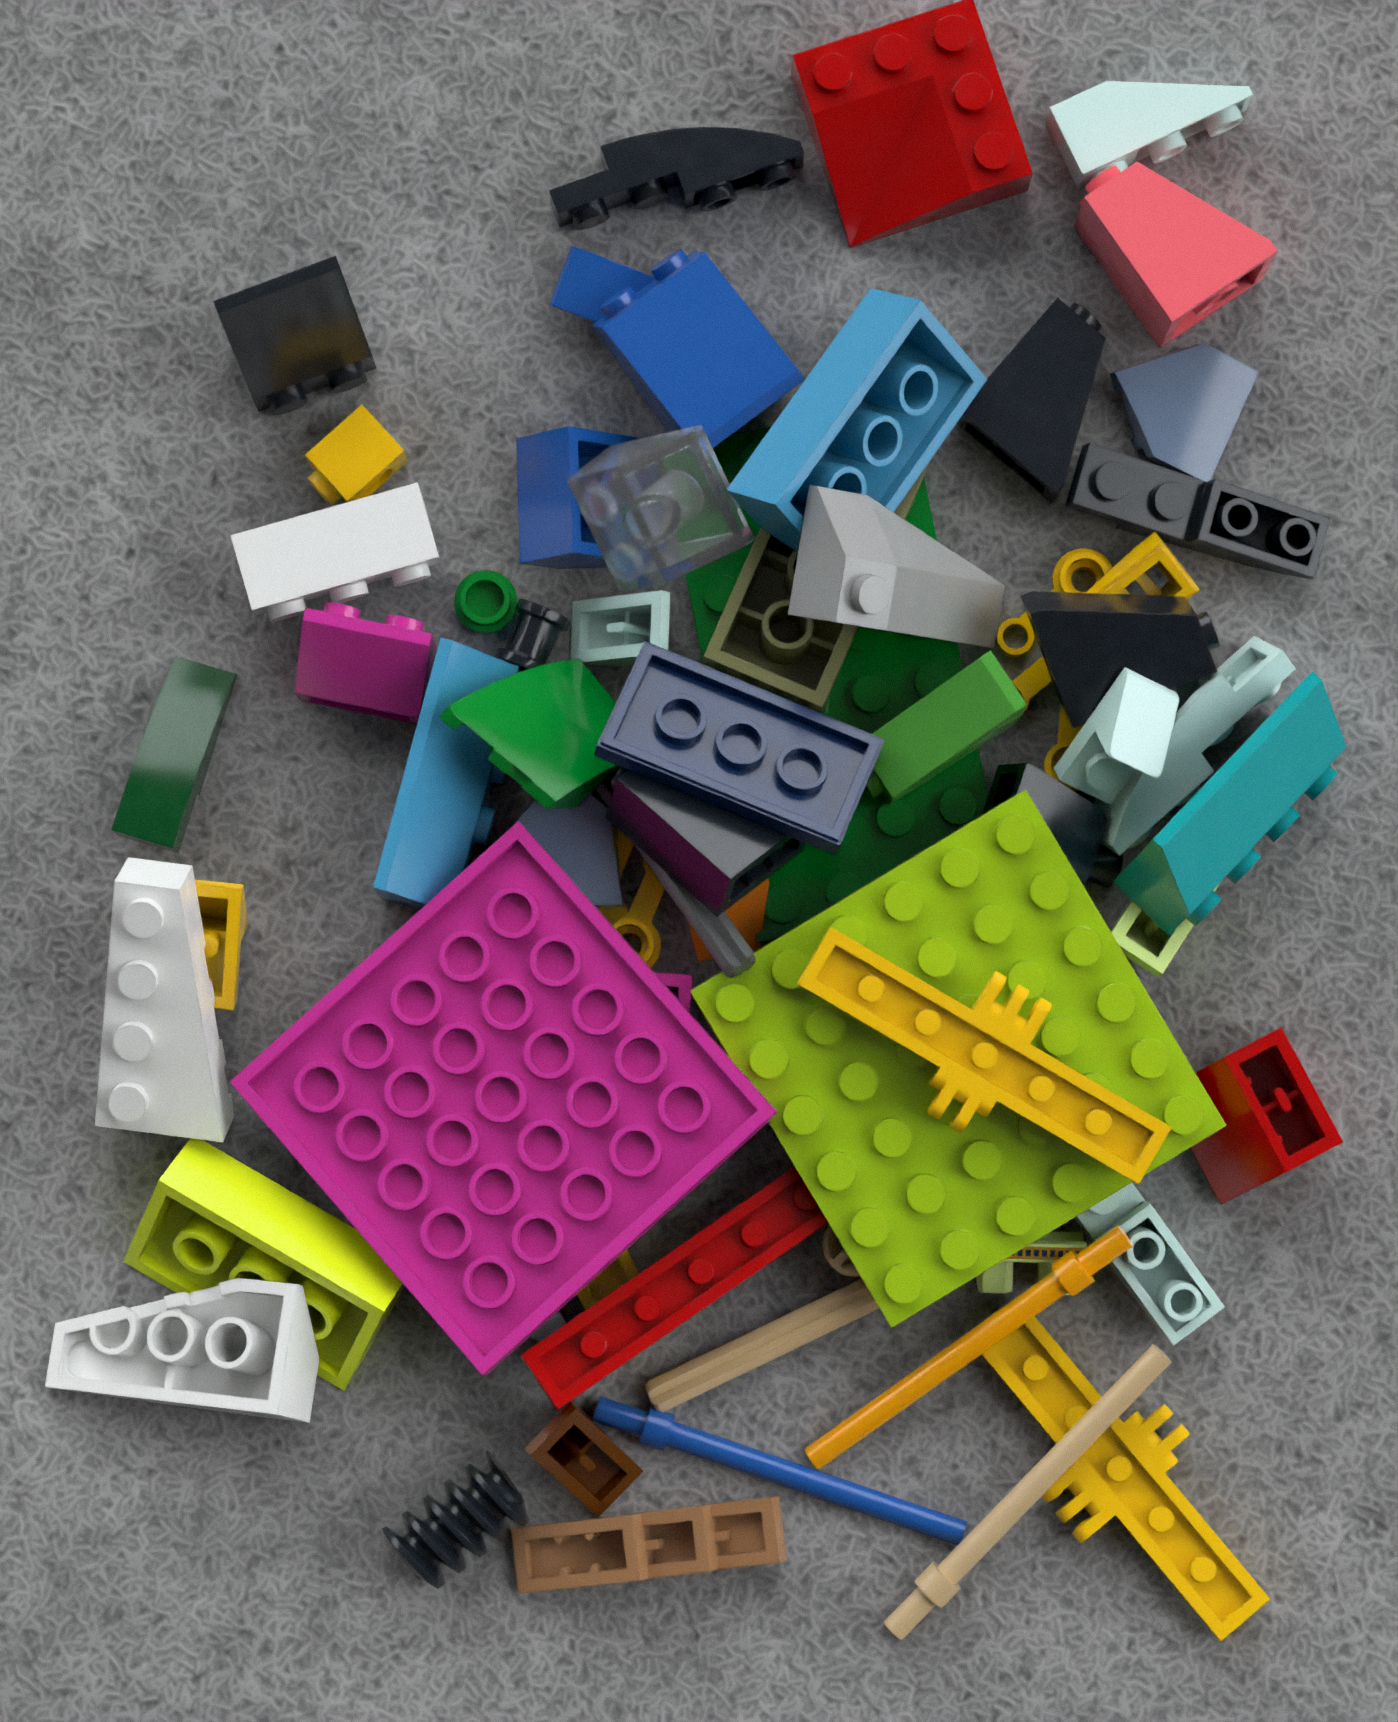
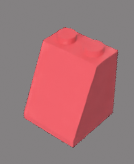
[1074,162,1278,348]

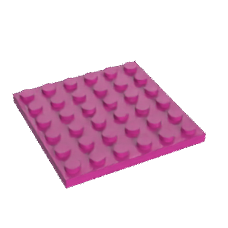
[230,821,779,1375]

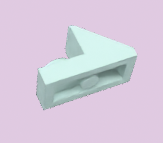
[1054,667,1179,805]

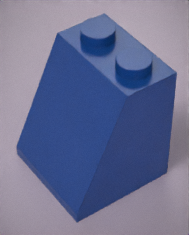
[592,249,805,456]

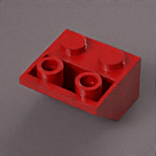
[1189,1027,1343,1205]

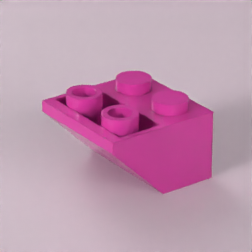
[295,602,438,724]

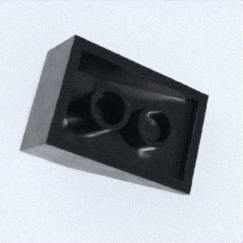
[213,256,376,415]

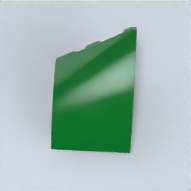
[439,659,622,810]

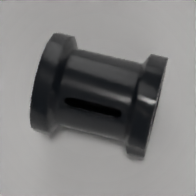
[494,599,571,672]

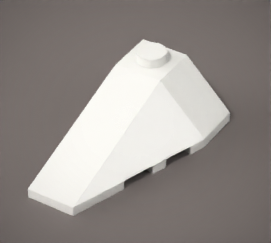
[45,1278,319,1423]

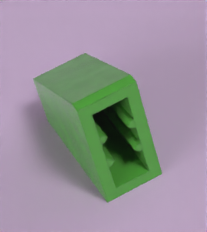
[865,651,1027,805]

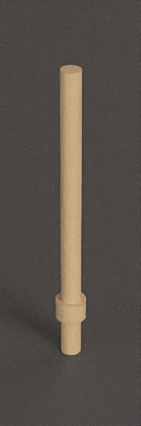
[884,1344,1172,1640]

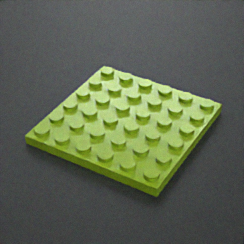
[690,790,1227,1328]

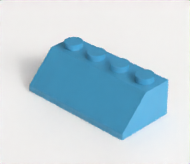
[727,288,987,552]
[373,638,520,909]

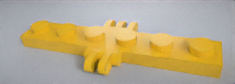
[796,927,1172,1184]
[981,1316,1270,1641]

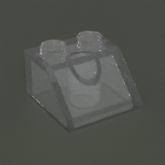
[567,425,755,592]

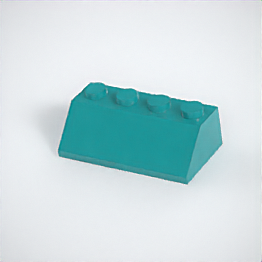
[1113,671,1347,935]

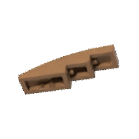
[511,1496,787,1594]

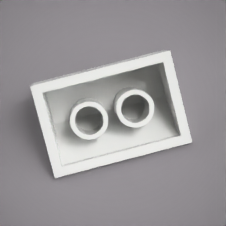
[230,482,441,622]

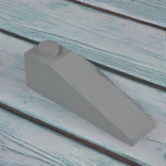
[788,485,1005,648]

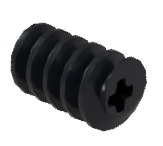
[382,1451,529,1589]

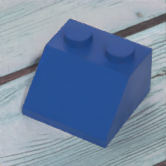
[516,426,664,569]

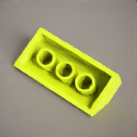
[123,1138,405,1391]

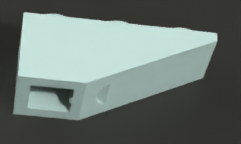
[1045,81,1253,189]

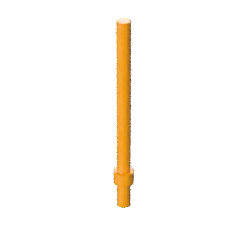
[805,1225,1133,1470]

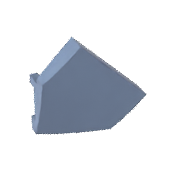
[1109,343,1259,482]
[514,794,624,909]

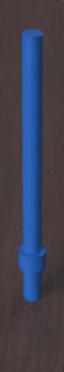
[592,1396,967,1545]

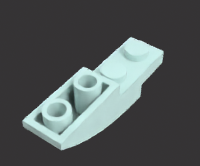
[1094,636,1296,856]
[1074,1183,1225,1346]

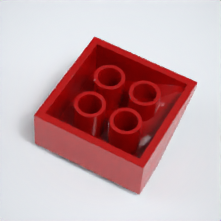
[791,0,1033,248]

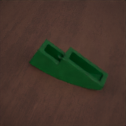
[111,656,237,854]

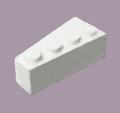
[95,857,234,1142]

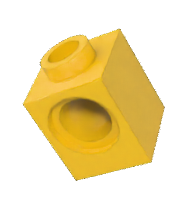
[305,404,408,506]

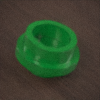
[454,570,518,634]

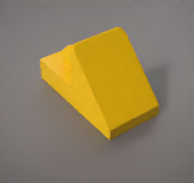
[195,880,248,1010]

